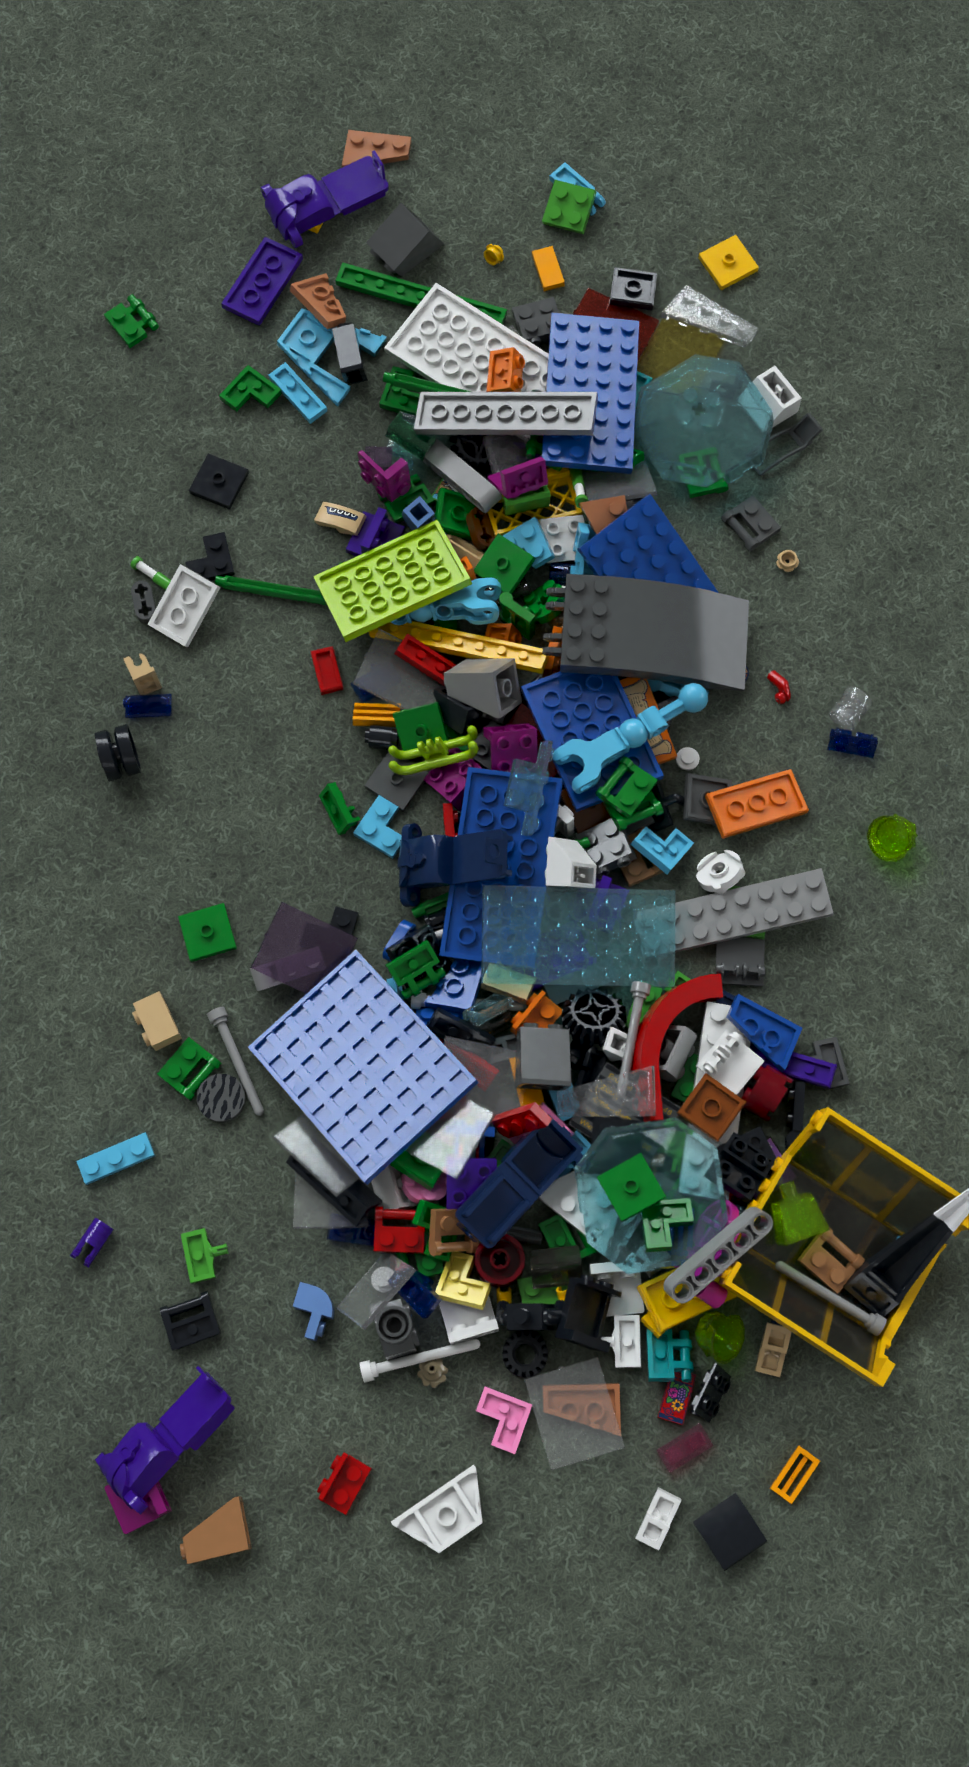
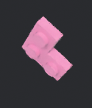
[476,1387,532,1454]

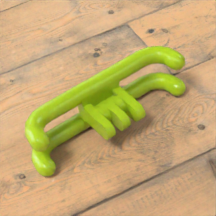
[388,725,479,775]

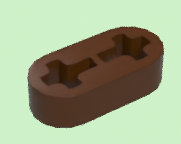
[466,507,495,551]

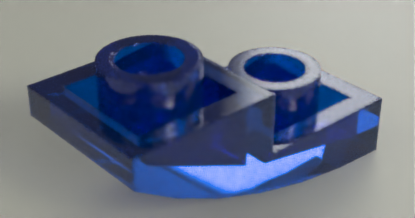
[327,1214,375,1247]

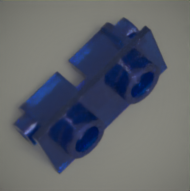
[123,694,172,718]
[827,727,878,758]

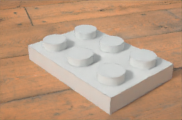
[148,564,221,647]

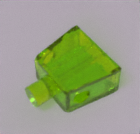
[771,1181,830,1246]

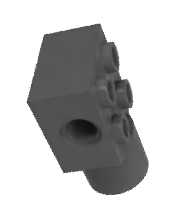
[371,1299,420,1361]

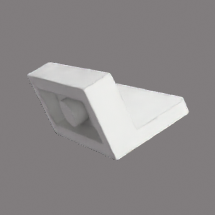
[371,1165,418,1209]

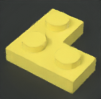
[434,1252,491,1310]

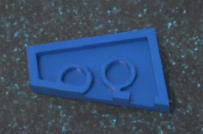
[424,959,487,1015]
[726,994,802,1072]

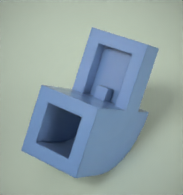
[402,496,448,535]
[293,1282,334,1341]

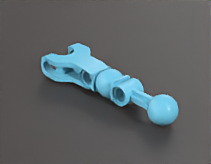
[391,578,501,625]
[552,683,708,794]

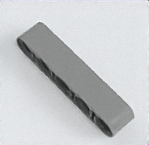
[418,438,502,513]
[663,1207,773,1304]

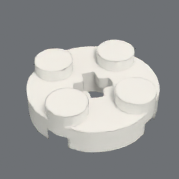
[696,850,745,894]

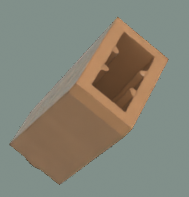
[180,1496,252,1564]

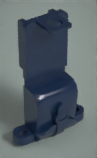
[397,823,513,907]
[455,1114,592,1248]

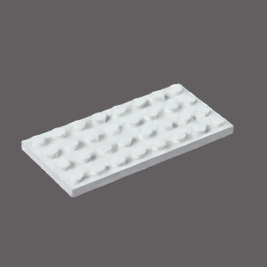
[384,283,548,443]

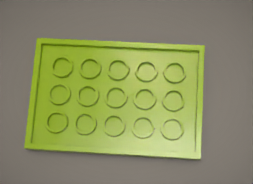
[313,520,472,642]

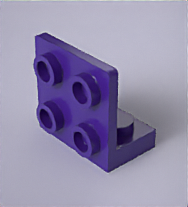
[447,1154,497,1209]

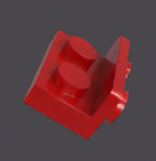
[317,1452,372,1515]

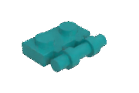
[646,1329,694,1382]

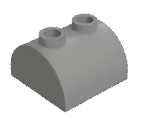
[659,1025,697,1082]

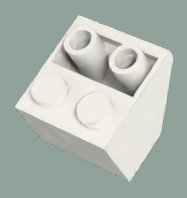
[736,366,802,434]
[545,837,597,889]

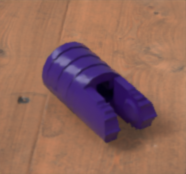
[70,1218,114,1268]

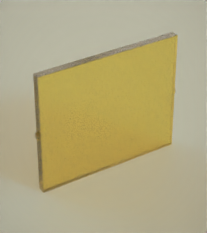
[637,309,727,399]

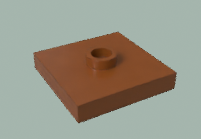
[676,1073,746,1143]

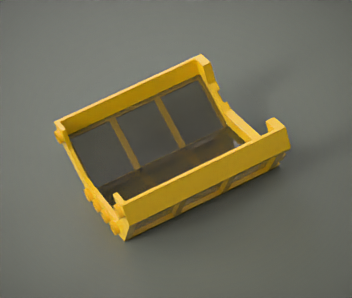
[718,1107,969,1387]

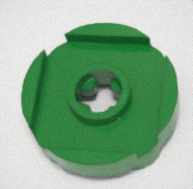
[523,580,565,624]

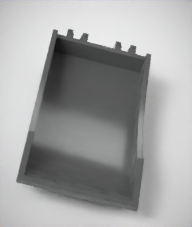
[542,574,749,691]

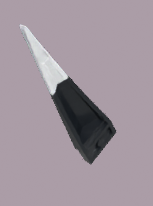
[844,1188,969,1317]

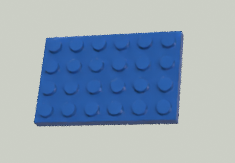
[577,494,719,593]
[521,672,664,812]

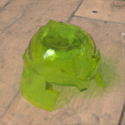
[867,814,918,862]
[695,1310,745,1364]

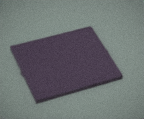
[250,902,358,994]

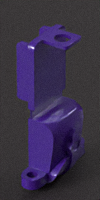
[260,150,389,248]
[95,1366,235,1514]

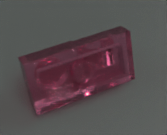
[656,1423,713,1473]

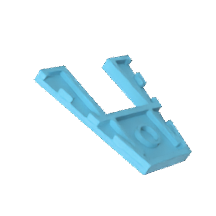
[277,308,387,406]

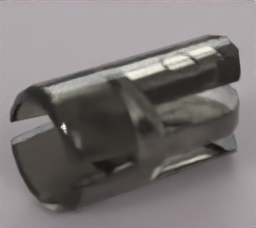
[468,1004,513,1043]

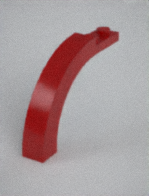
[631,974,723,1123]

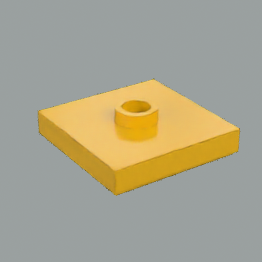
[698,235,759,290]

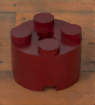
[742,1064,793,1122]
[475,1234,525,1288]

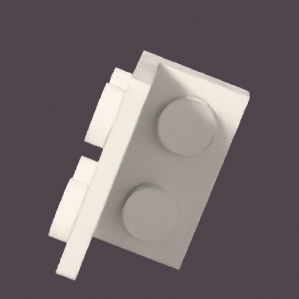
[589,1259,645,1317]
[438,1295,499,1345]

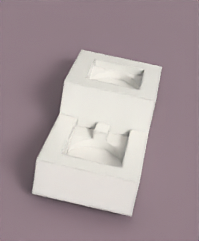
[635,1487,681,1550]

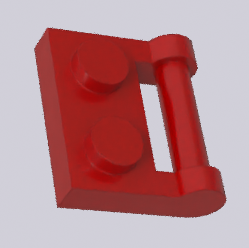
[373,1206,425,1254]

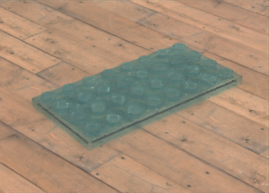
[481,885,675,987]

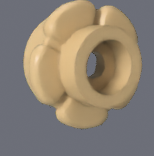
[776,550,799,572]

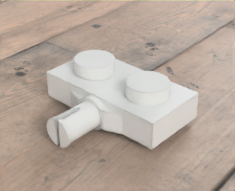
[601,1315,642,1368]

